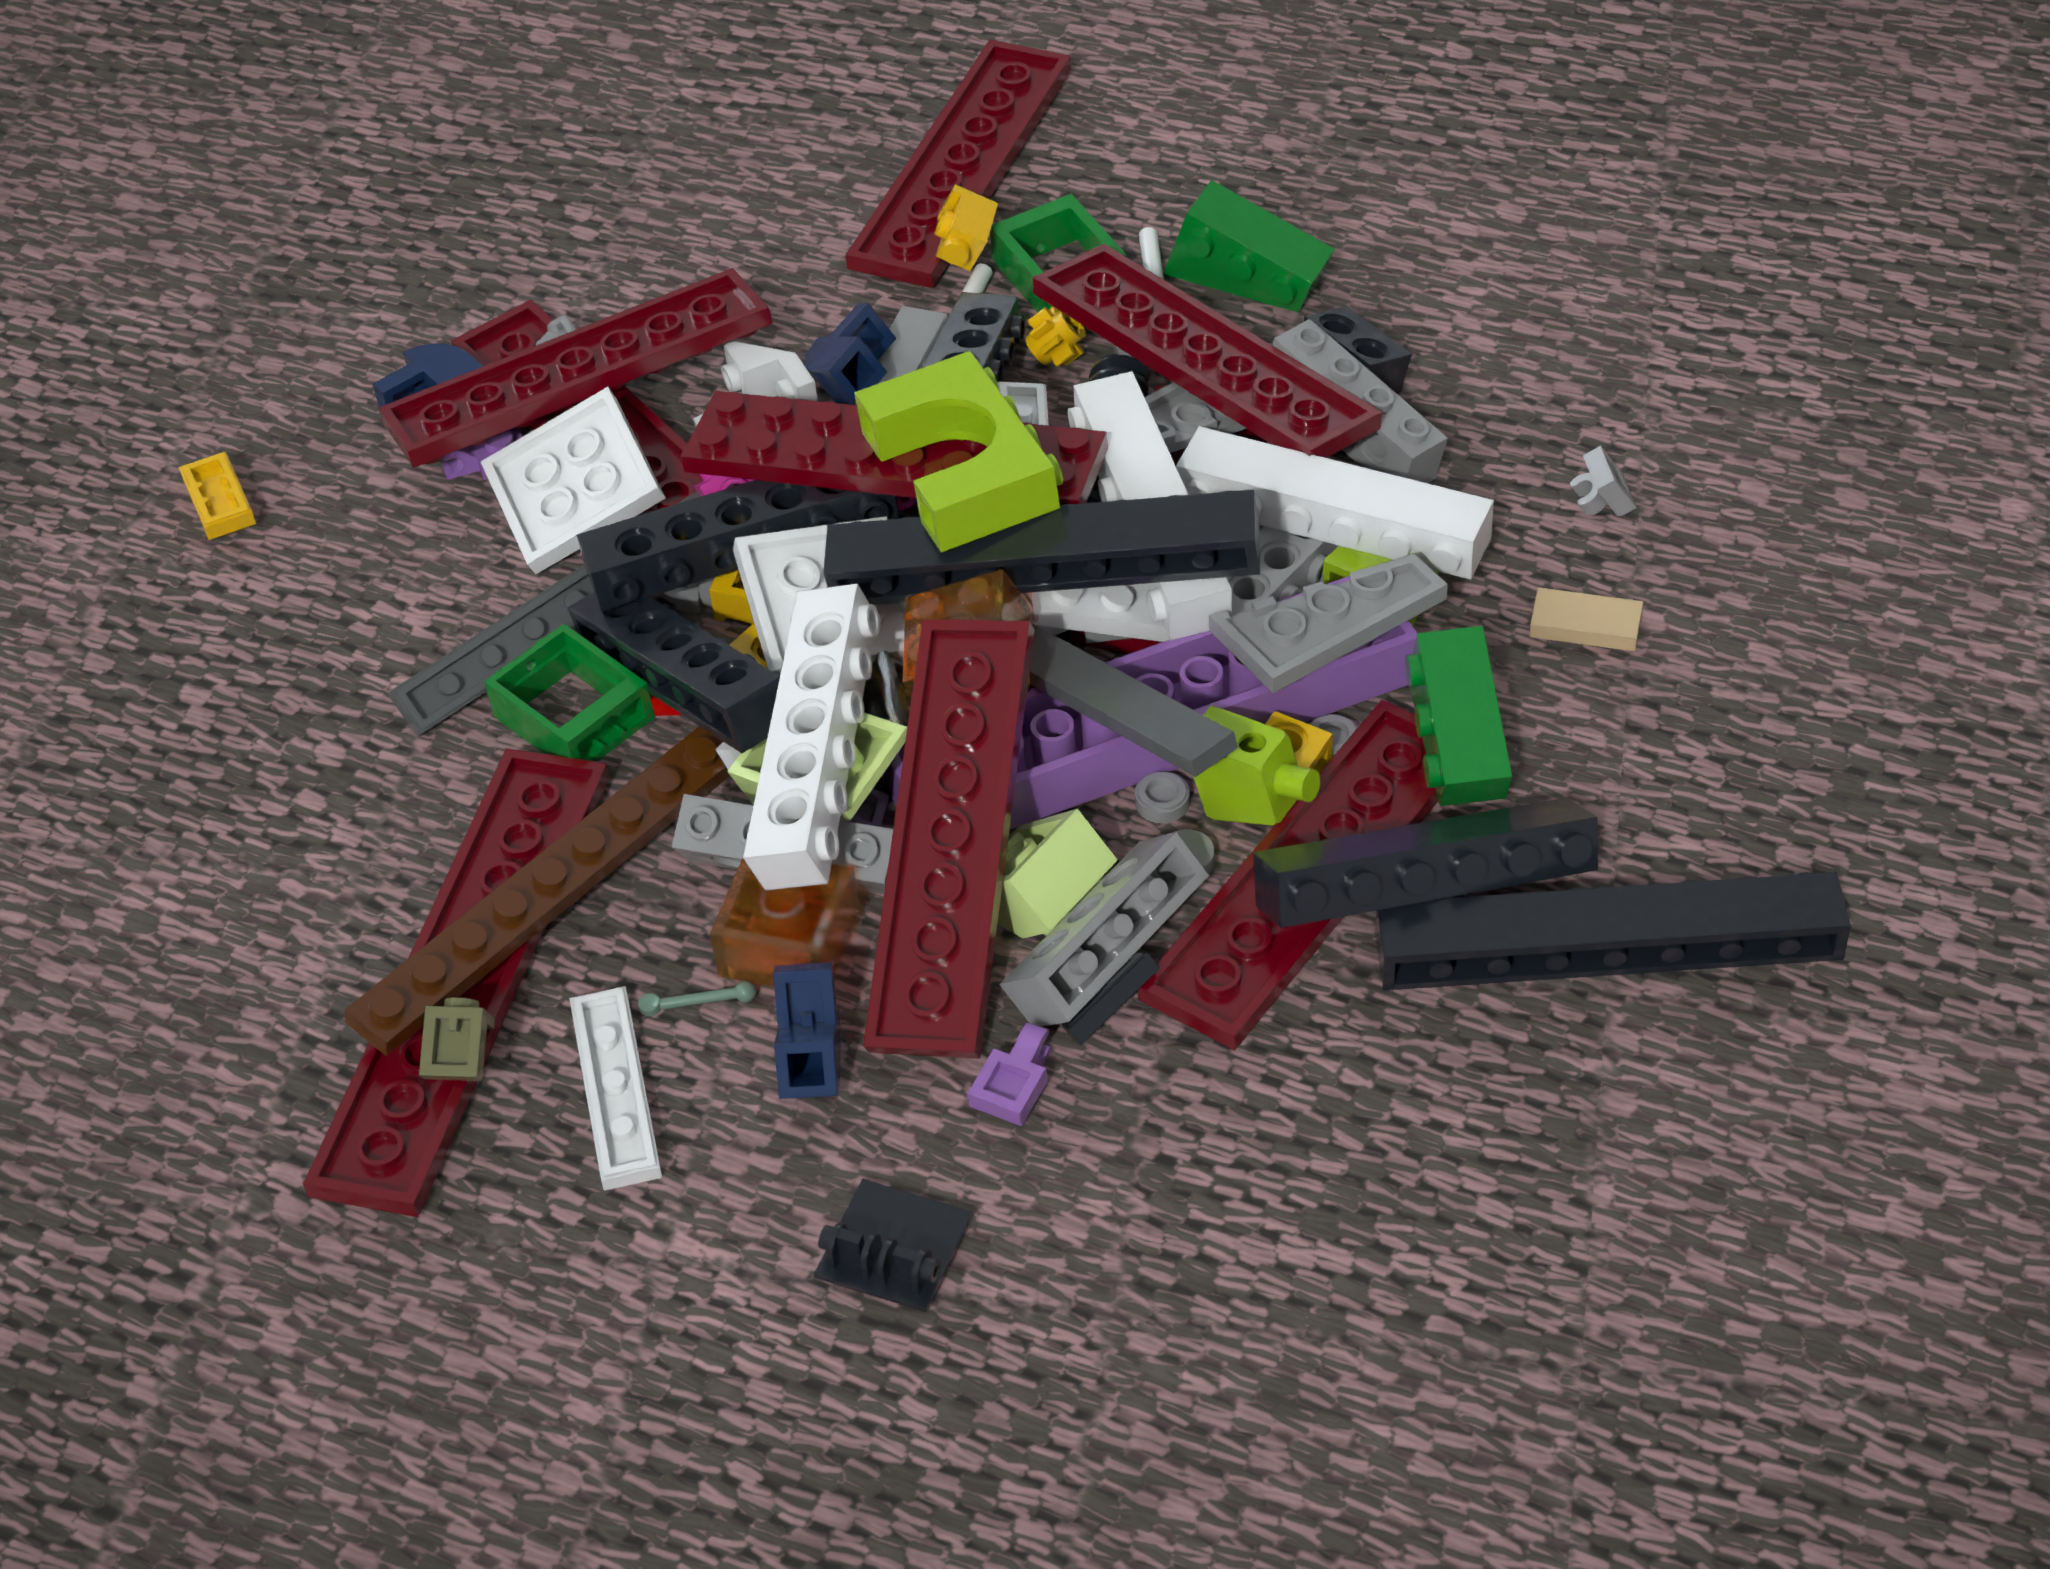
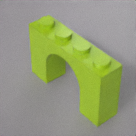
[854,351,1063,552]

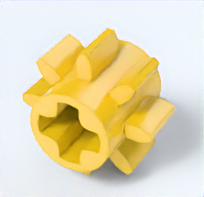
[1026,307,1086,367]

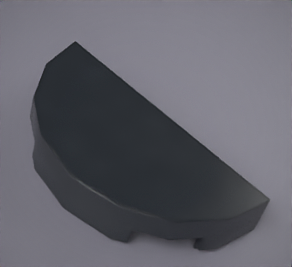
[1062,953,1160,1045]

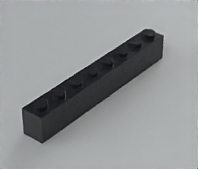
[823,490,1260,605]
[1375,872,1851,991]

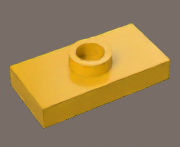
[179,452,256,540]

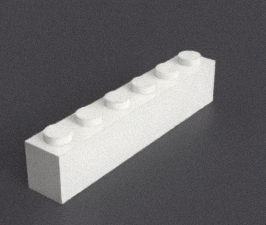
[1068,371,1232,641]
[1176,426,1494,580]

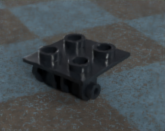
[813,1179,973,1312]

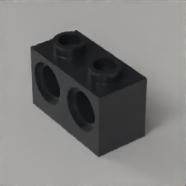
[1303,306,1412,395]

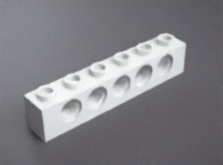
[743,584,880,890]

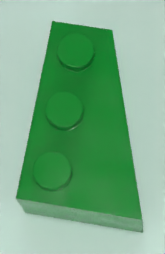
[1163,180,1335,313]
[1405,626,1512,807]

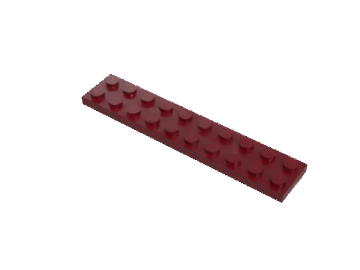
[303,748,610,1217]

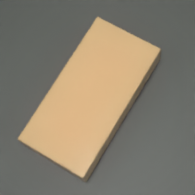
[1529,587,1643,651]

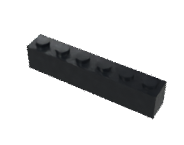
[1253,797,1598,928]

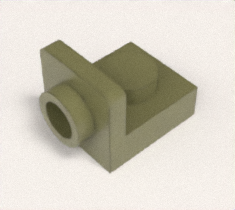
[419,998,495,1081]

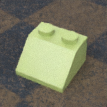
[998,809,1117,938]

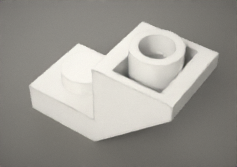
[721,341,818,401]

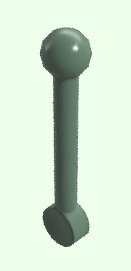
[638,980,757,1016]

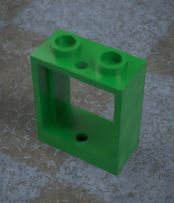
[990,194,1127,313]
[484,624,655,762]

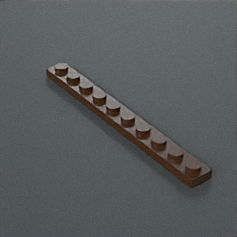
[345,726,730,1056]

